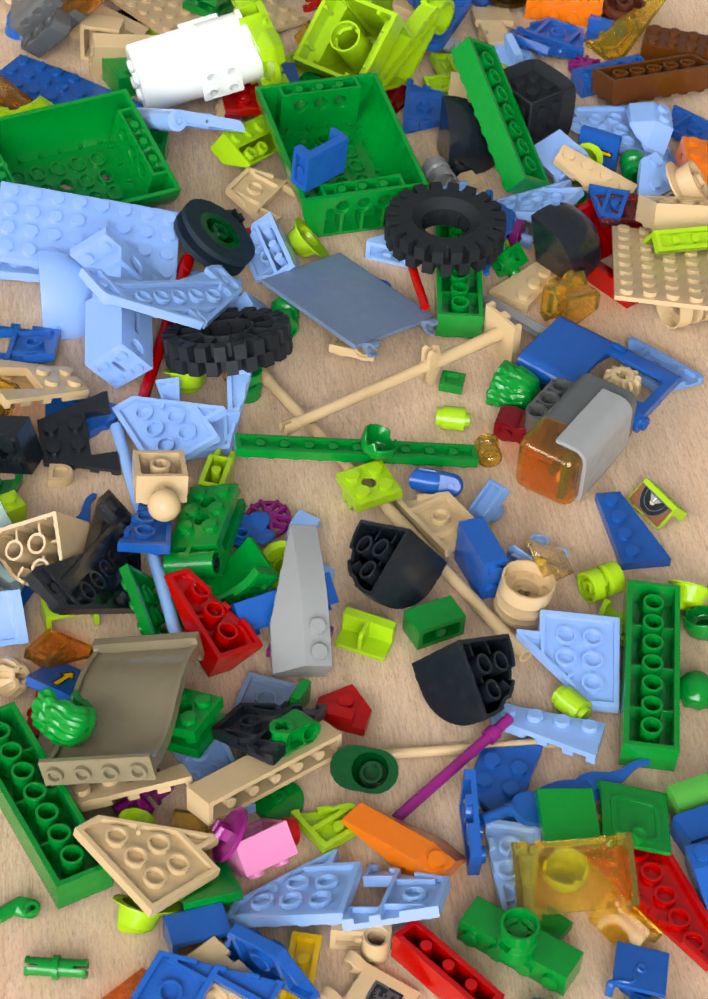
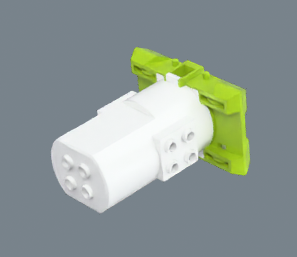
[125,0,289,109]

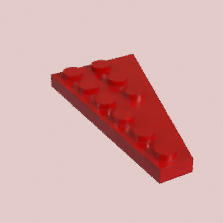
[573,834,708,972]

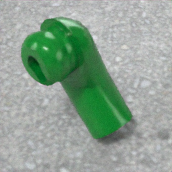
[0,896,40,924]

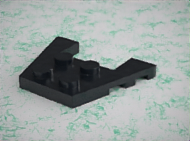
[37,391,121,476]
[212,703,327,766]

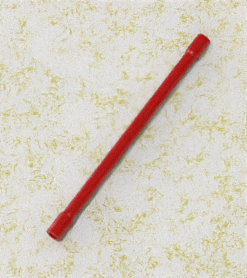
[138,254,194,398]

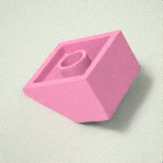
[227,818,298,880]

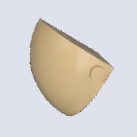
[0,511,90,586]

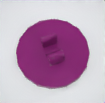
[212,806,248,863]

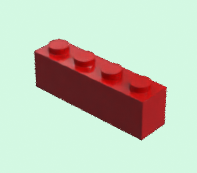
[391,920,505,999]

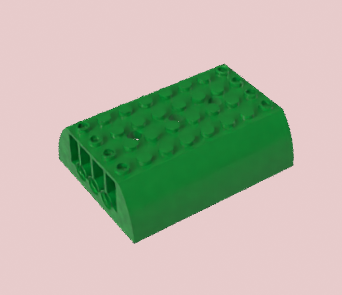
[255,72,428,237]
[0,89,181,208]

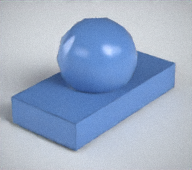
[468,478,511,525]

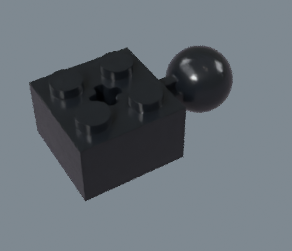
[0,415,44,475]

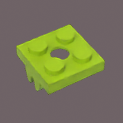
[336,460,402,513]

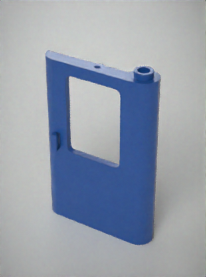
[516,316,682,433]

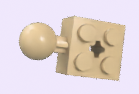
[131,450,188,522]

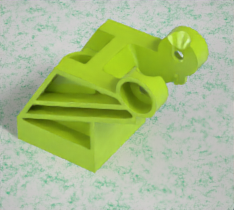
[292,0,455,91]

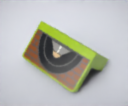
[628,477,688,530]

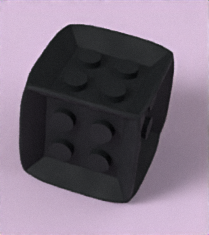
[504,59,576,145]

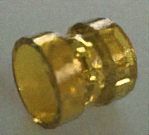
[475,433,503,468]

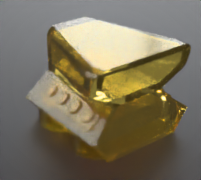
[540,270,600,324]

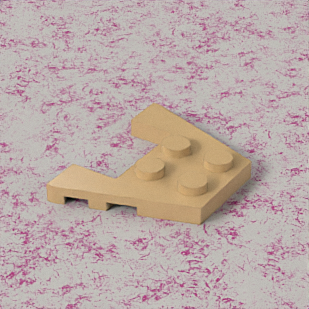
[225,167,296,224]

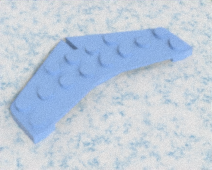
[78,265,243,330]

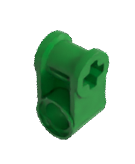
[269,709,321,757]

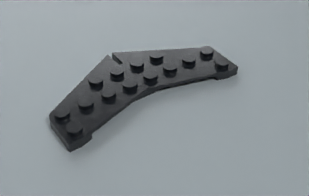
[24,489,141,615]

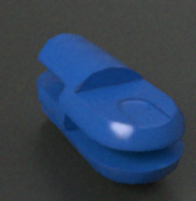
[409,468,463,497]

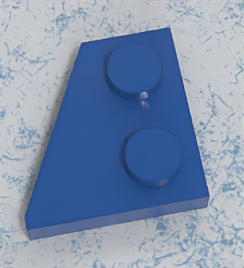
[588,184,630,224]

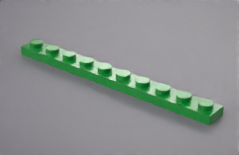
[233,433,479,468]

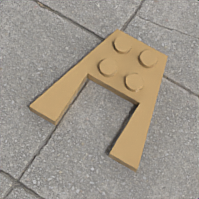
[0,359,89,409]
[65,763,193,813]

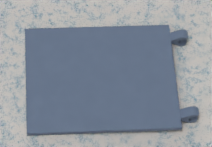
[261,253,439,358]

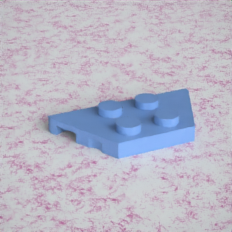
[623,336,704,391]

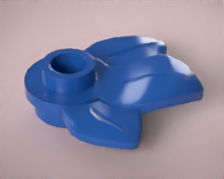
[234,511,276,549]

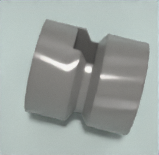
[422,156,457,187]

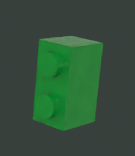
[402,595,466,650]

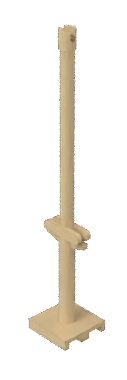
[279,301,522,436]

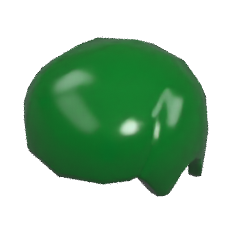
[360,424,397,461]
[682,606,708,641]
[680,670,708,710]

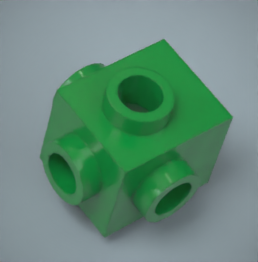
[492,242,529,278]

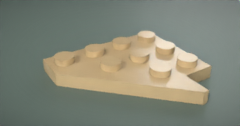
[73,815,220,918]

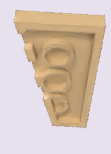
[553,144,638,201]
[488,262,560,313]

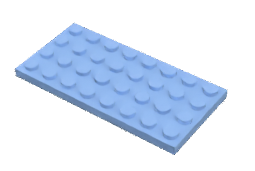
[0,181,179,280]

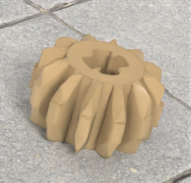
[602,364,642,398]

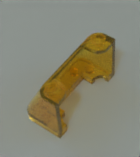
[508,832,640,921]

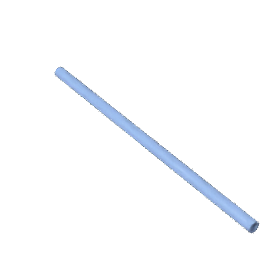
[110,422,182,633]

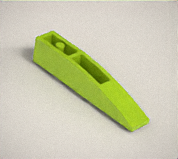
[210,115,276,168]

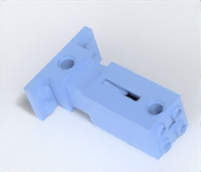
[70,227,166,389]

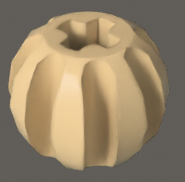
[0,656,31,698]

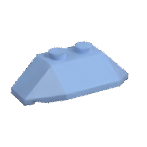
[627,102,673,158]
[248,212,300,283]

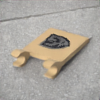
[319,950,421,999]

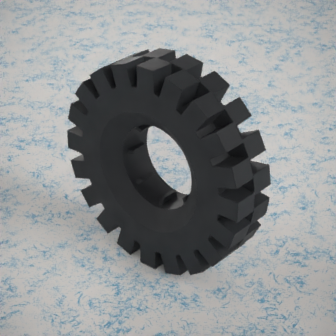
[384,182,507,276]
[162,307,293,377]

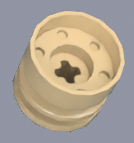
[655,305,708,330]
[492,560,556,630]

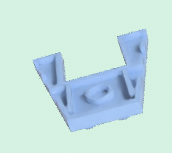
[155,370,252,459]

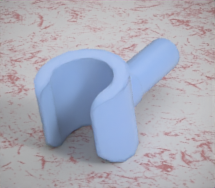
[520,227,534,249]

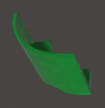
[154,537,279,628]

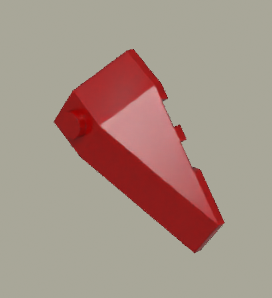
[164,568,263,677]

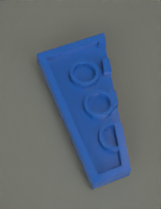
[595,491,671,570]
[117,503,172,555]

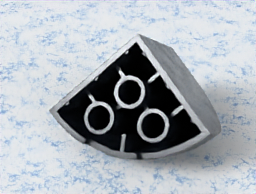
[437,95,495,176]
[531,202,602,287]
[347,520,447,609]
[412,633,516,726]

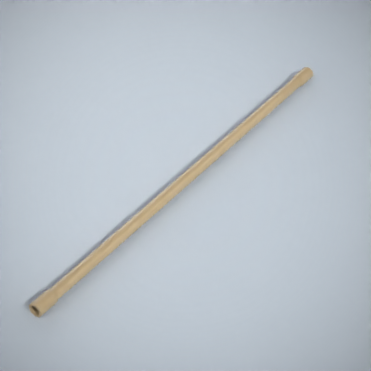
[261,367,532,662]

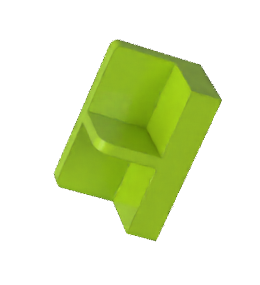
[335,606,397,661]

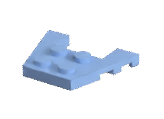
[342,864,451,931]

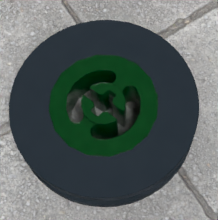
[174,199,255,276]

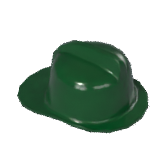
[330,745,399,794]

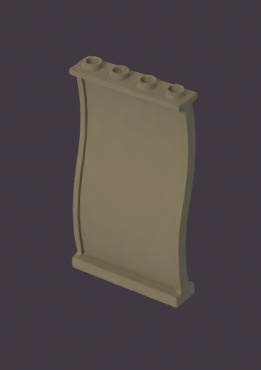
[38,631,205,786]

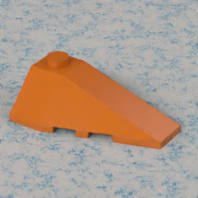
[341,802,467,877]

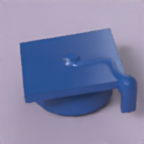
[604,941,669,998]

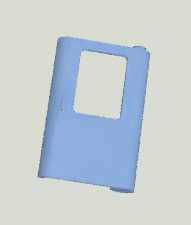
[137,107,245,132]

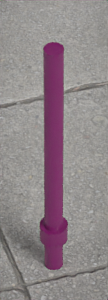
[391,714,514,821]

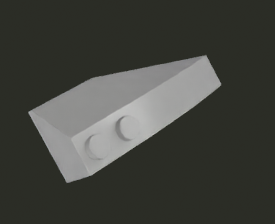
[269,524,333,677]

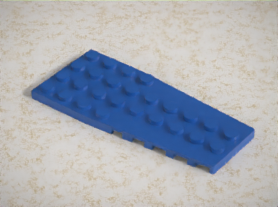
[0,54,158,131]

